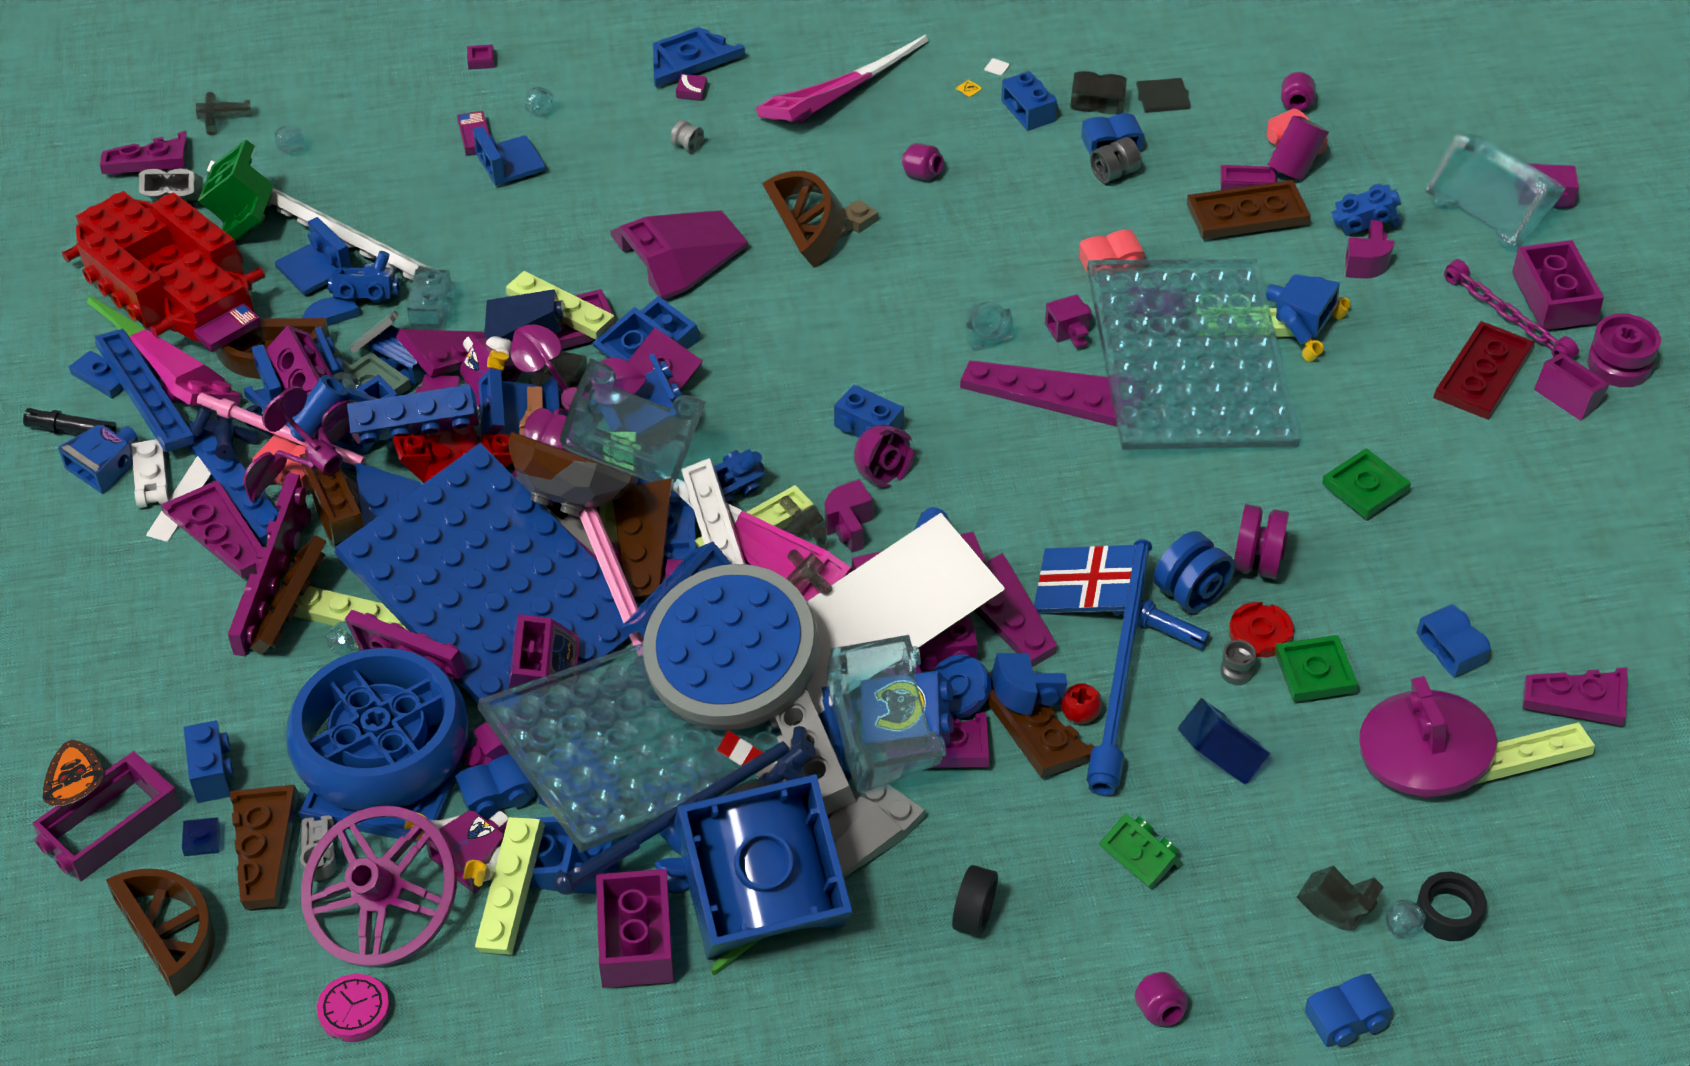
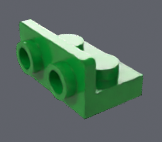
[1099,813,1183,890]

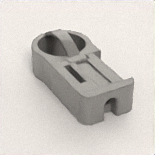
[300,815,337,881]

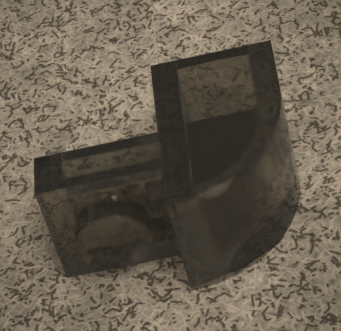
[1296,865,1384,930]

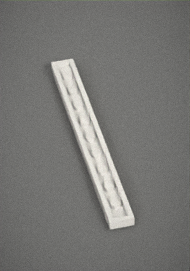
[207,160,434,281]

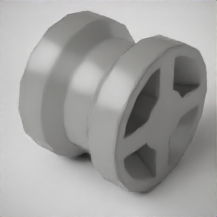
[671,120,704,153]

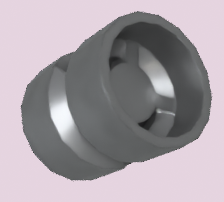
[1090,137,1141,184]

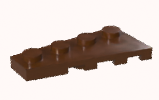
[613,478,674,602]
[250,535,327,654]
[986,671,1095,778]
[230,785,299,909]

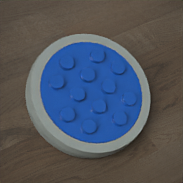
[643,564,819,730]

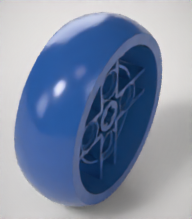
[286,648,469,811]

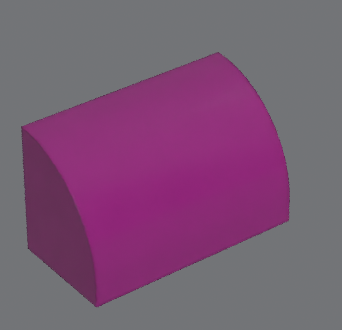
[1267,116,1329,181]
[1534,353,1610,421]

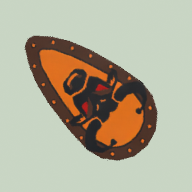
[42,740,104,806]

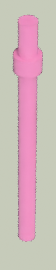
[197,393,366,466]

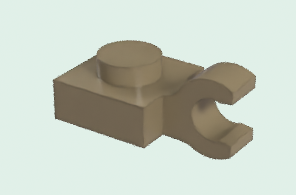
[839,200,878,238]

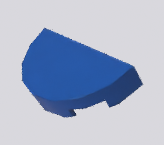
[303,297,360,325]

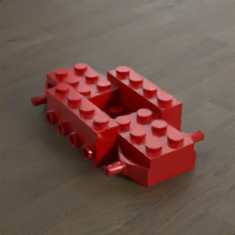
[62,191,265,342]

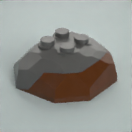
[508,432,638,517]

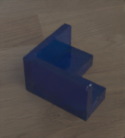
[1178,697,1270,784]

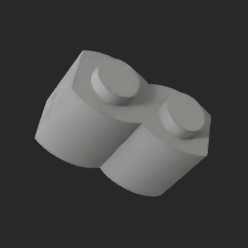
[139,169,203,201]

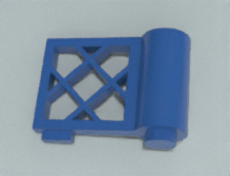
[288,375,378,455]

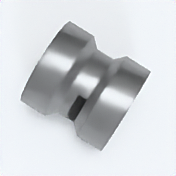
[1220,640,1256,685]

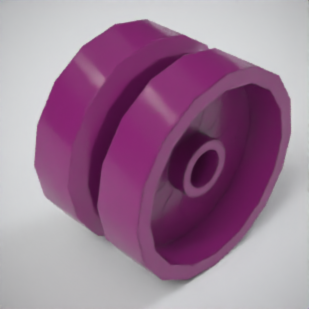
[1587,314,1661,388]
[1234,504,1289,579]

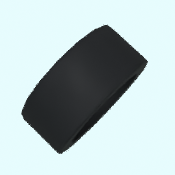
[952,865,998,937]
[1415,872,1487,941]

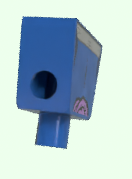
[58,425,138,494]

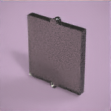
[1136,78,1191,113]

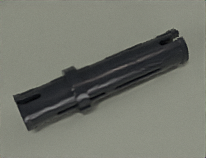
[23,408,117,435]

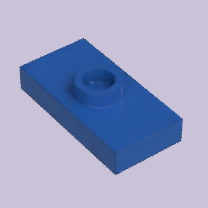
[69,350,124,398]

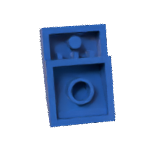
[592,296,701,362]
[530,814,625,894]

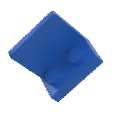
[472,126,545,186]
[275,217,352,295]

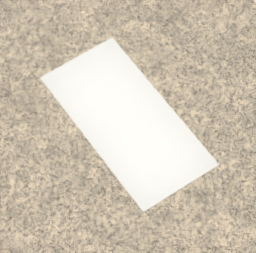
[792,513,1005,726]

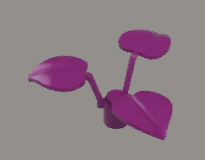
[510,325,647,448]
[243,386,354,503]

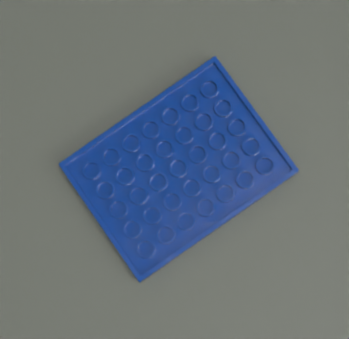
[334,443,640,720]

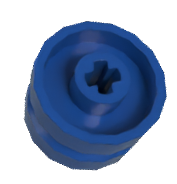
[1154,531,1235,613]

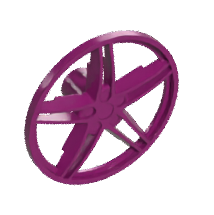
[301,806,457,967]

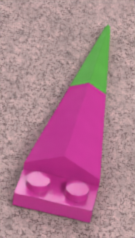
[87,295,241,406]

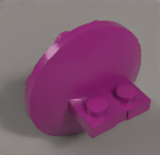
[1359,676,1497,799]

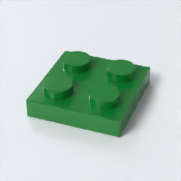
[1322,448,1411,519]
[1274,635,1358,702]

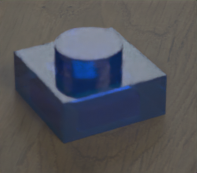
[182,817,220,857]

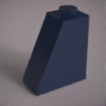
[484,289,566,342]

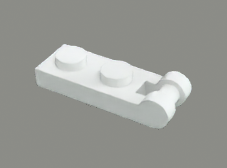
[131,439,169,508]

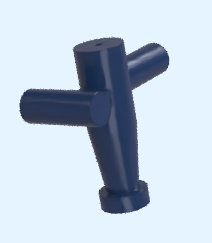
[191,406,259,460]
[758,726,816,784]

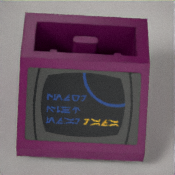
[508,614,580,698]

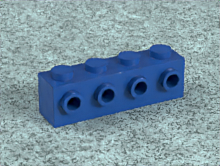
[347,384,480,444]

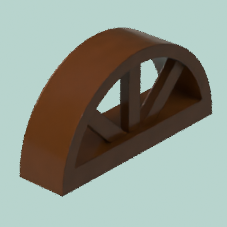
[762,171,844,268]
[216,318,330,379]
[299,453,364,548]
[106,869,215,996]

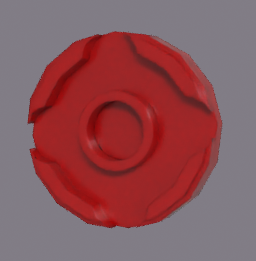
[1229,602,1294,658]

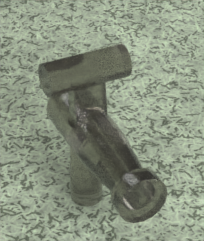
[196,92,252,135]
[779,496,829,550]
[786,550,832,596]

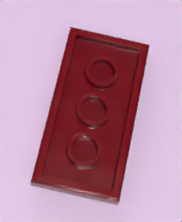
[1433,321,1535,420]

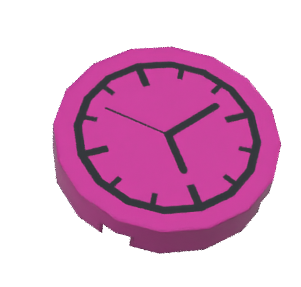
[316,973,390,1042]

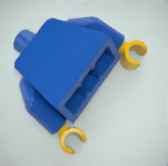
[1265,274,1351,363]

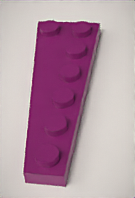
[960,360,1147,430]
[228,473,311,657]

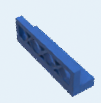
[618,541,731,638]

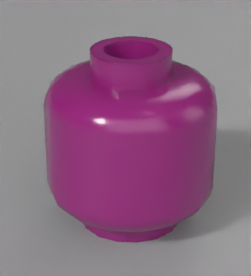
[1281,72,1316,112]
[902,143,944,180]
[1134,972,1188,1026]

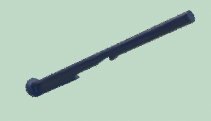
[553,741,789,895]

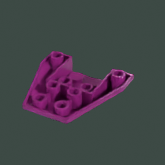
[610,210,748,300]

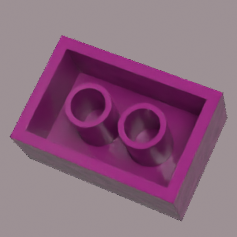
[1512,240,1604,330]
[596,869,674,988]

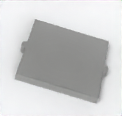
[350,310,399,353]

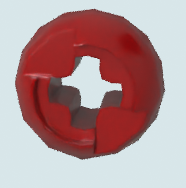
[1061,683,1102,724]

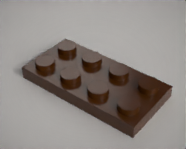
[1187,180,1311,239]

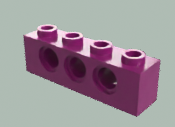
[266,325,333,396]

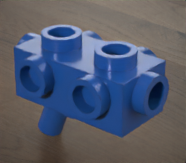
[1331,184,1402,236]
[328,251,400,302]
[714,448,765,504]

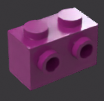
[913,615,977,671]

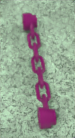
[1444,259,1579,359]

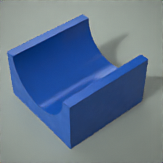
[674,774,852,960]

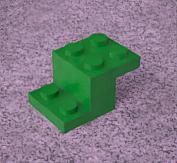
[198,139,274,241]

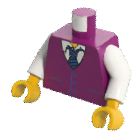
[460,335,522,413]
[404,811,508,894]

